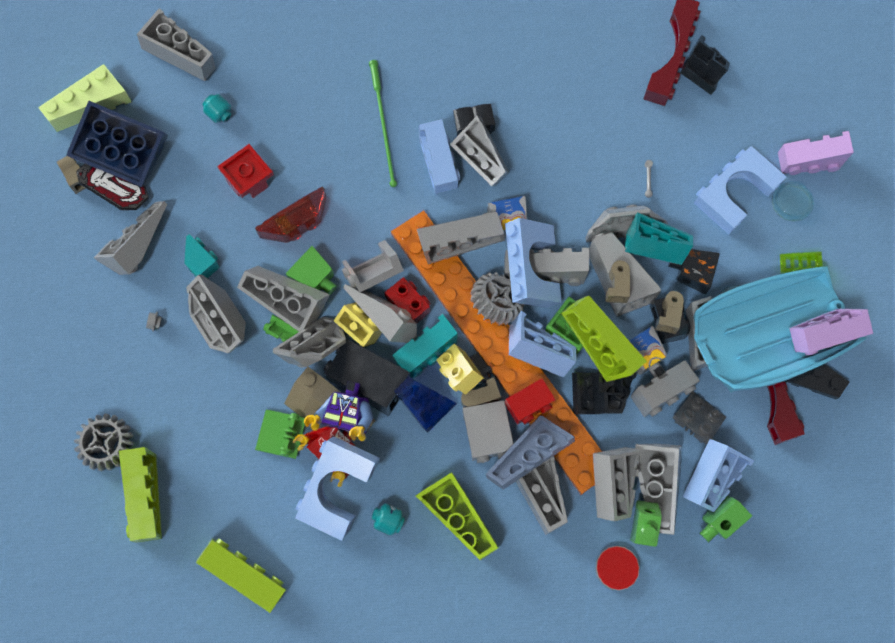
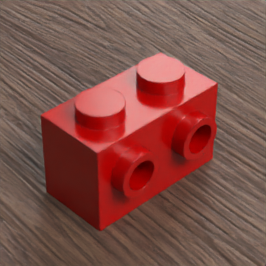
[385,277,431,324]
[505,378,556,425]

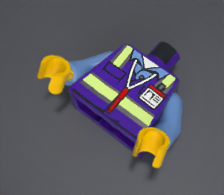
[304,381,373,441]

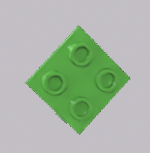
[255,409,305,459]

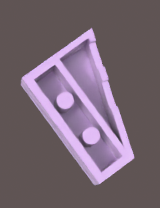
[778,131,854,175]
[789,309,873,355]

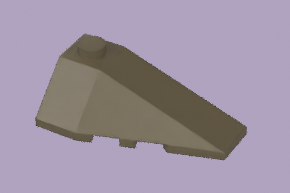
[284,367,375,434]

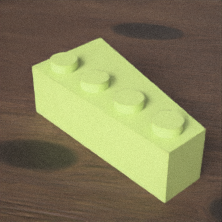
[38,64,131,132]

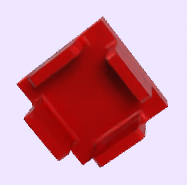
[217,144,274,198]

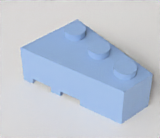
[419,119,460,194]
[509,311,576,377]
[683,439,754,512]

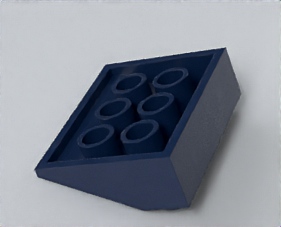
[66,101,168,187]

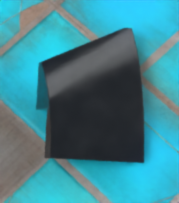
[680,35,730,95]
[572,372,637,415]

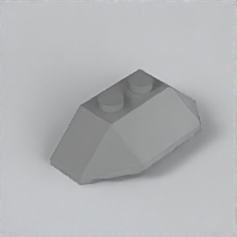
[585,205,668,242]
[186,275,246,353]
[273,317,346,368]

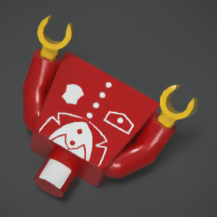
[293,426,355,487]

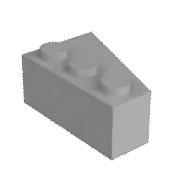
[630,360,700,417]

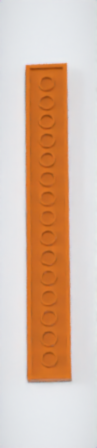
[391,210,602,495]

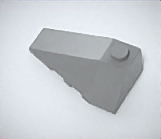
[635,444,682,535]

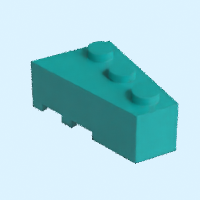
[392,314,458,378]

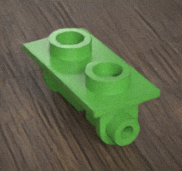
[263,314,299,342]

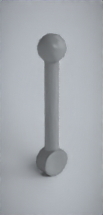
[645,160,653,198]

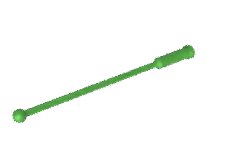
[369,60,397,187]

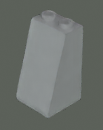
[589,232,661,317]

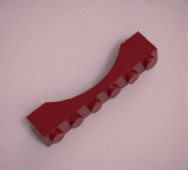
[643,0,701,106]
[767,381,805,445]

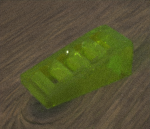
[780,251,823,274]

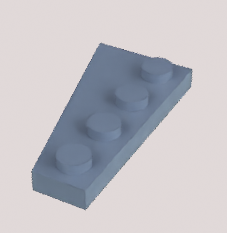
[486,415,575,490]

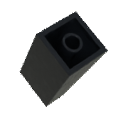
[324,339,411,417]

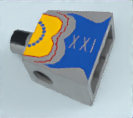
[487,196,527,237]
[629,326,667,378]

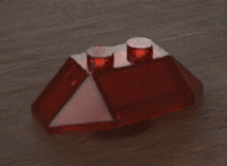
[255,186,327,243]

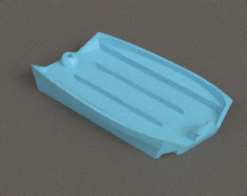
[693,266,866,393]

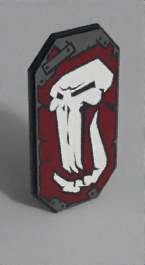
[76,164,149,210]

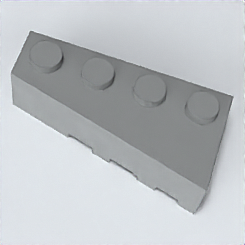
[237,266,330,332]

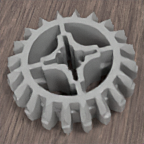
[470,272,524,326]
[74,414,134,472]

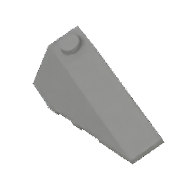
[94,201,167,275]
[343,284,417,343]

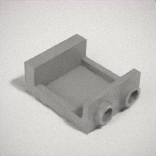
[342,240,404,292]
[462,400,513,463]

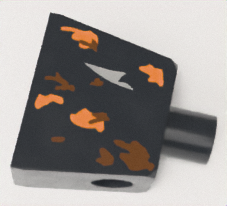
[668,249,720,294]

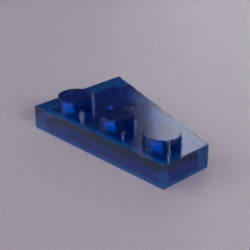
[394,377,457,433]

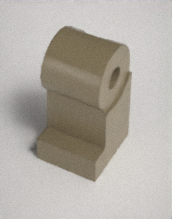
[57,156,86,194]
[606,260,630,303]
[655,291,684,334]
[461,378,501,408]

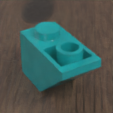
[184,234,220,279]

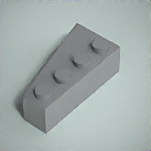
[137,9,215,81]
[417,212,505,264]
[504,248,589,286]

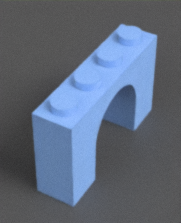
[694,146,786,235]
[505,218,562,308]
[295,436,380,541]

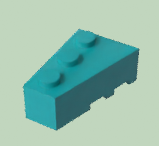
[625,212,693,265]

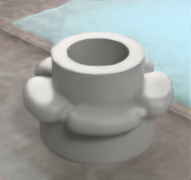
[146,312,162,332]

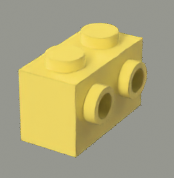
[334,302,382,347]
[437,343,484,395]

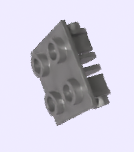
[672,392,726,444]

